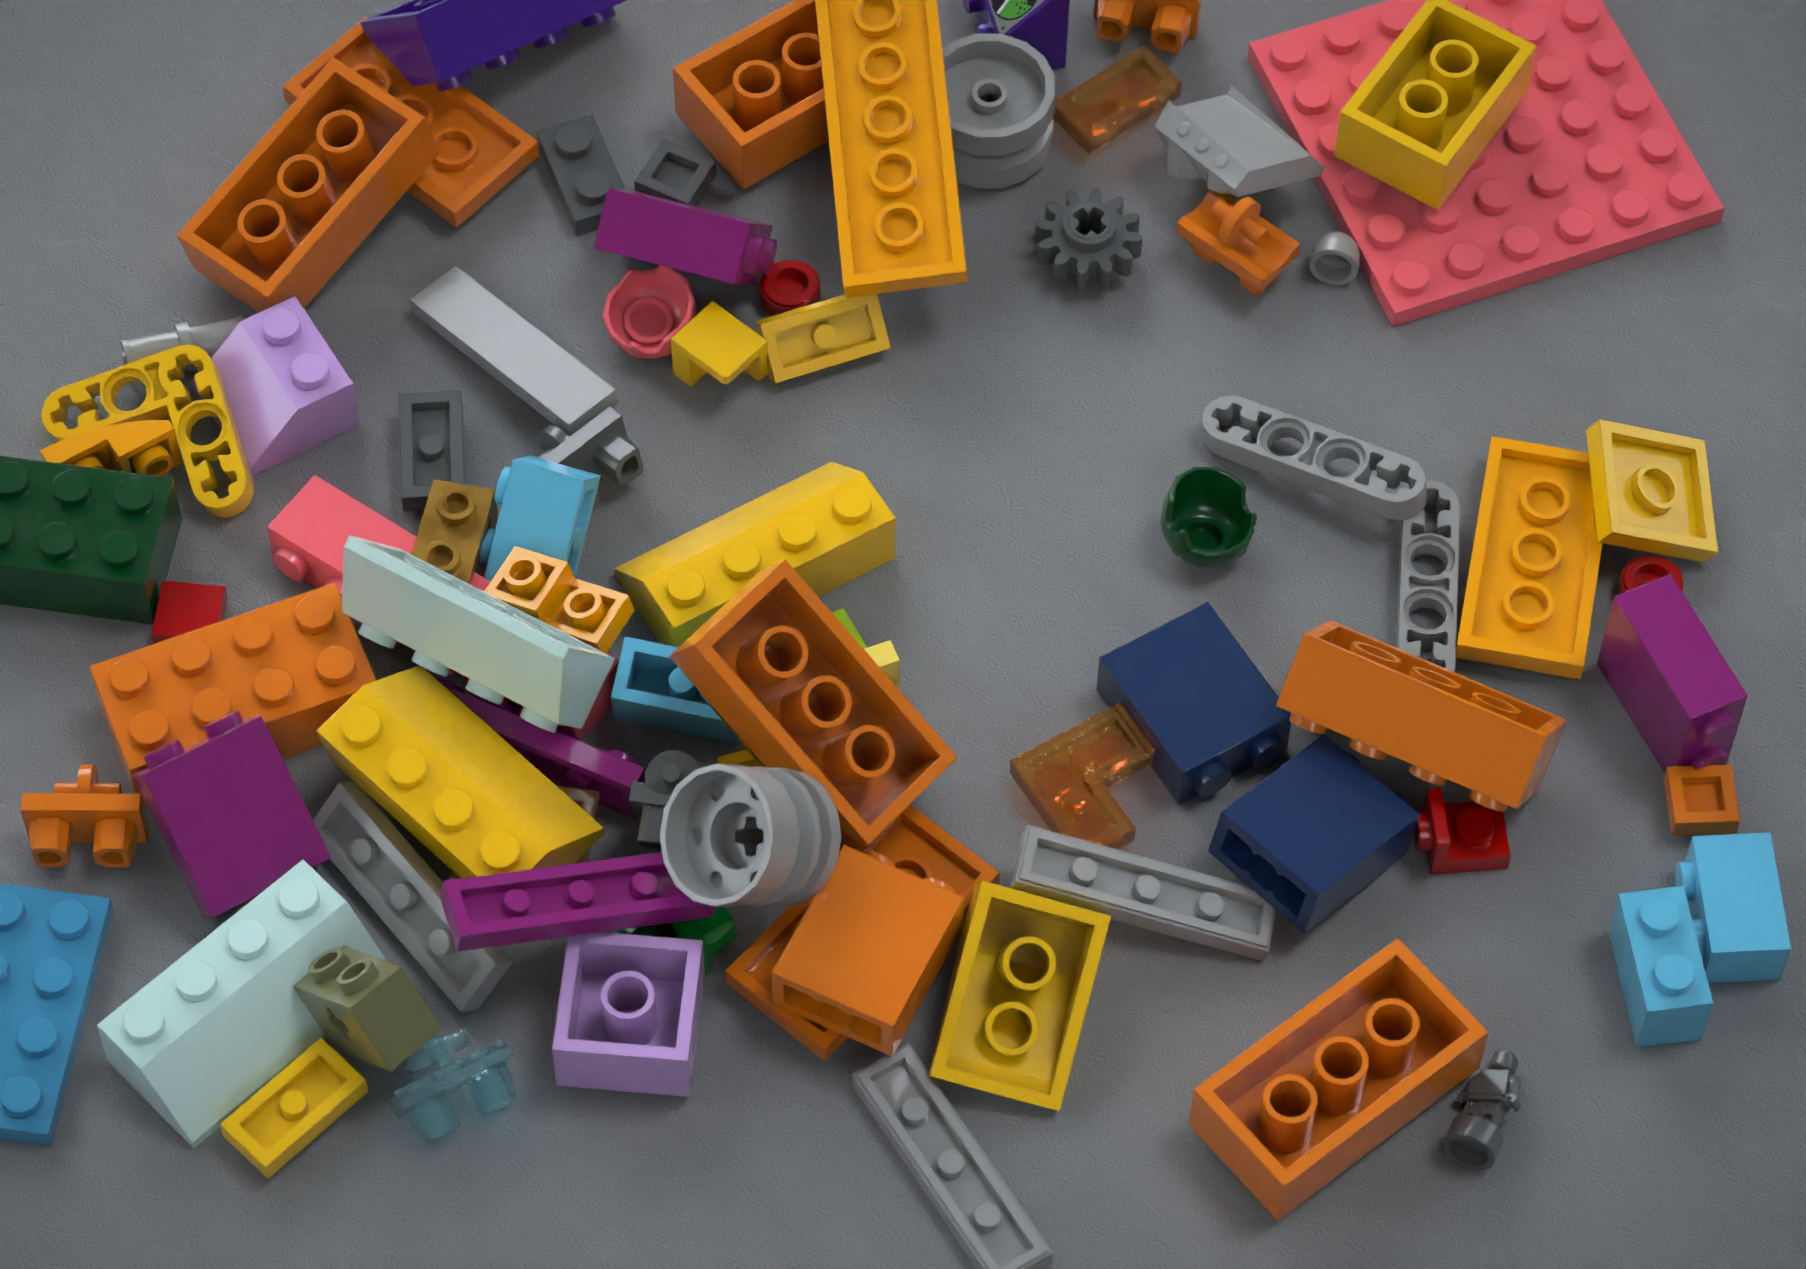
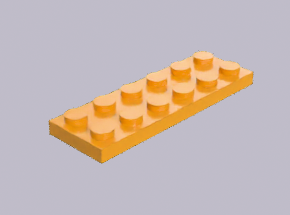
[815,0,968,298]

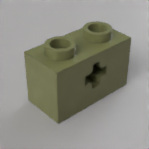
[293,945,442,1072]

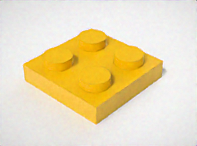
[1586,419,1718,562]

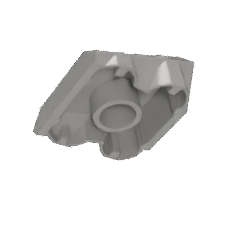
[1154,85,1324,197]

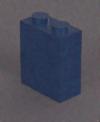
[1097,602,1291,805]
[1208,734,1421,934]

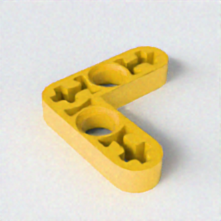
[41,344,254,518]

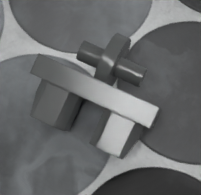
[537,406,644,512]
[629,750,699,854]

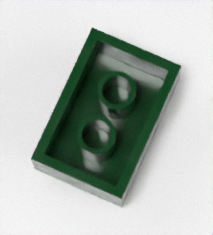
[0,456,182,625]

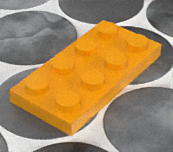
[1456,436,1603,680]

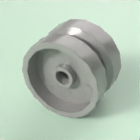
[943,34,1055,188]

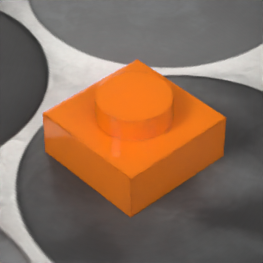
[1663,765,1740,836]

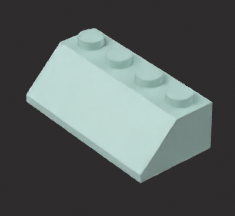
[342,535,615,733]
[97,860,387,1148]

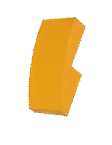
[39,420,182,477]
[484,546,635,654]

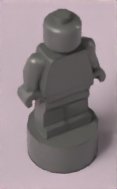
[1443,1050,1521,1170]

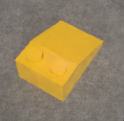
[929,881,1111,1111]

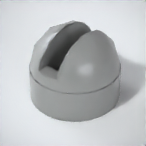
[1309,232,1360,286]

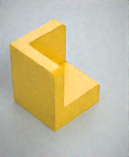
[671,301,768,387]

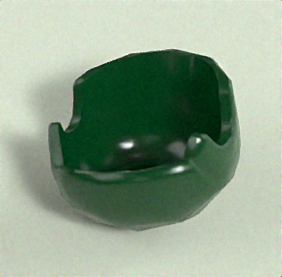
[1160,467,1257,567]

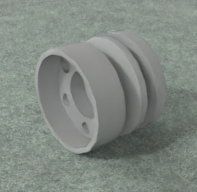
[660,764,841,908]

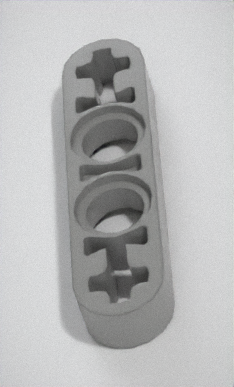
[1202,395,1428,520]
[1396,480,1460,672]

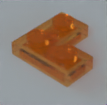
[1010,702,1155,850]

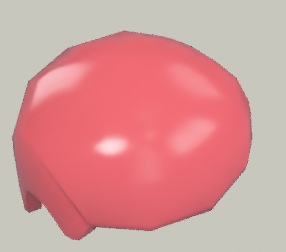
[602,265,697,360]

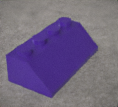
[361,0,627,91]

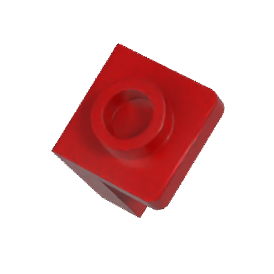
[1413,787,1511,875]

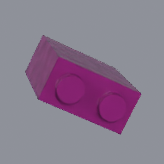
[594,188,777,285]
[1597,574,1748,773]
[133,710,331,918]

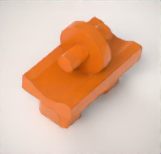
[1093,0,1202,53]
[1176,190,1300,296]
[20,764,149,868]

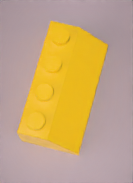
[614,462,896,647]
[316,665,605,879]

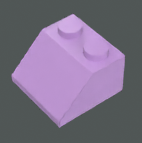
[192,296,360,477]

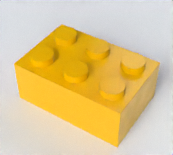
[1334,0,1537,210]

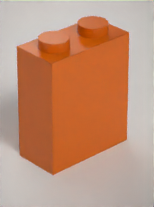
[771,845,964,1057]

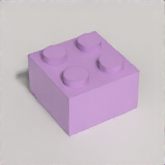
[552,932,705,1097]

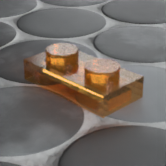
[1053,45,1182,154]

